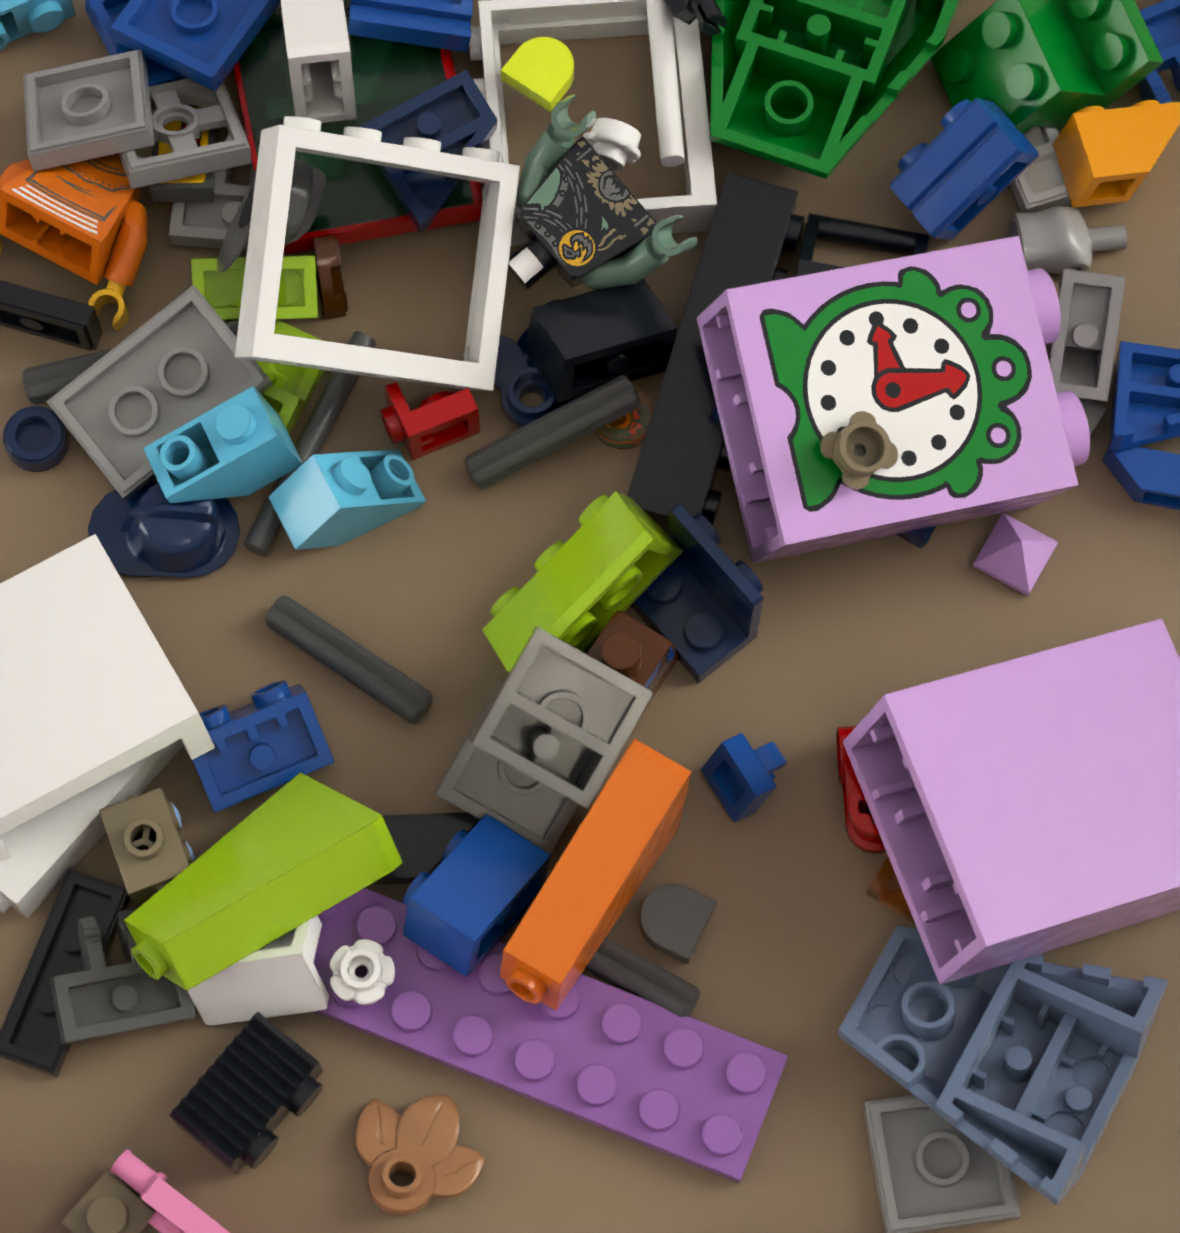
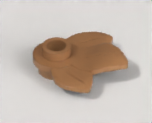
[355,1095,485,1215]

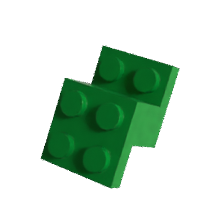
[931,0,1164,134]

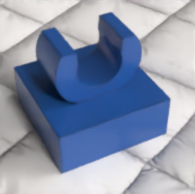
[700,733,787,823]

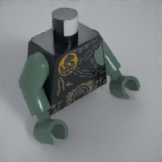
[508,95,697,290]

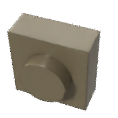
[61,1170,154,1233]

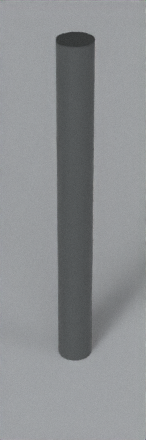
[243,332,376,556]

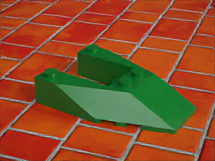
[710,0,961,179]

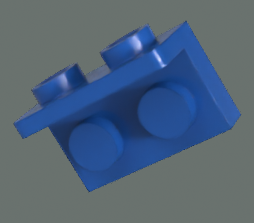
[193,680,335,813]

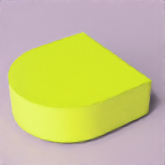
[501,37,574,112]

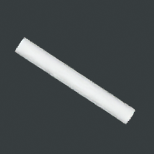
[646,0,685,167]

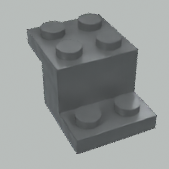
[434,626,654,855]

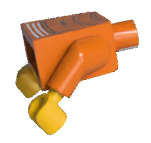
[0,153,147,331]

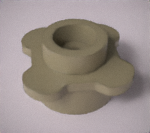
[820,411,898,490]

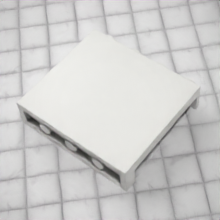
[0,534,215,862]

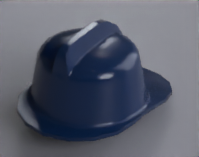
[88,482,240,578]

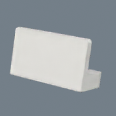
[188,915,329,1026]

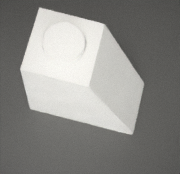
[281,0,357,123]

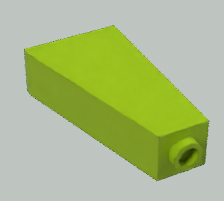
[124,772,403,991]

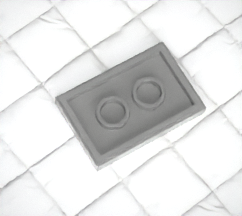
[46,285,274,501]

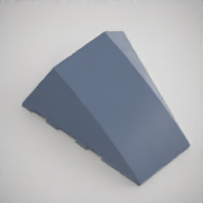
[838,925,1168,1206]

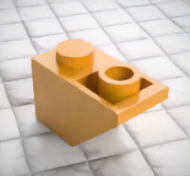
[1052,100,1180,208]

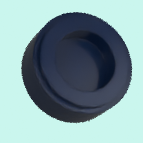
[3,406,69,472]

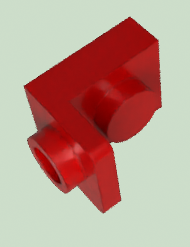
[379,381,480,461]

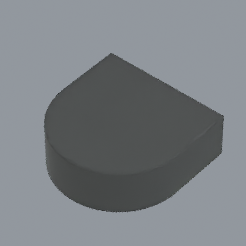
[640,884,717,964]

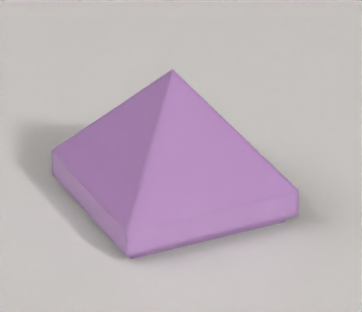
[972,513,1058,596]

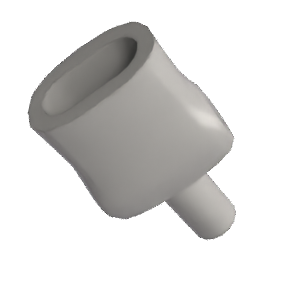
[1009,206,1128,275]

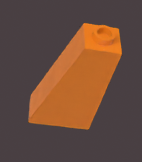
[500,739,692,1011]

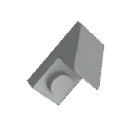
[1046,269,1126,402]

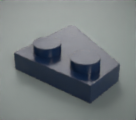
[359,69,498,233]

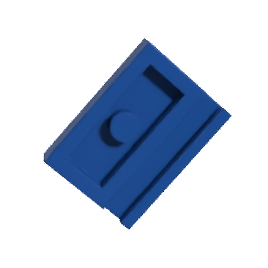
[347,0,473,52]

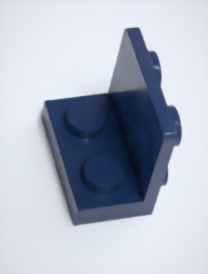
[630,504,764,684]

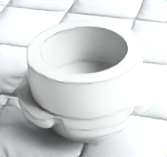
[583,118,641,171]
[330,939,395,1005]

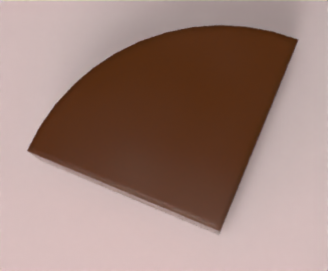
[313,235,348,320]

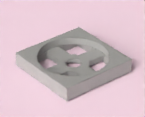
[118,78,252,189]

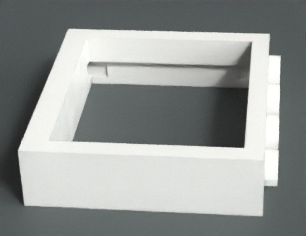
[469,0,717,245]
[234,116,520,391]

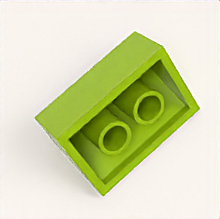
[482,491,683,673]

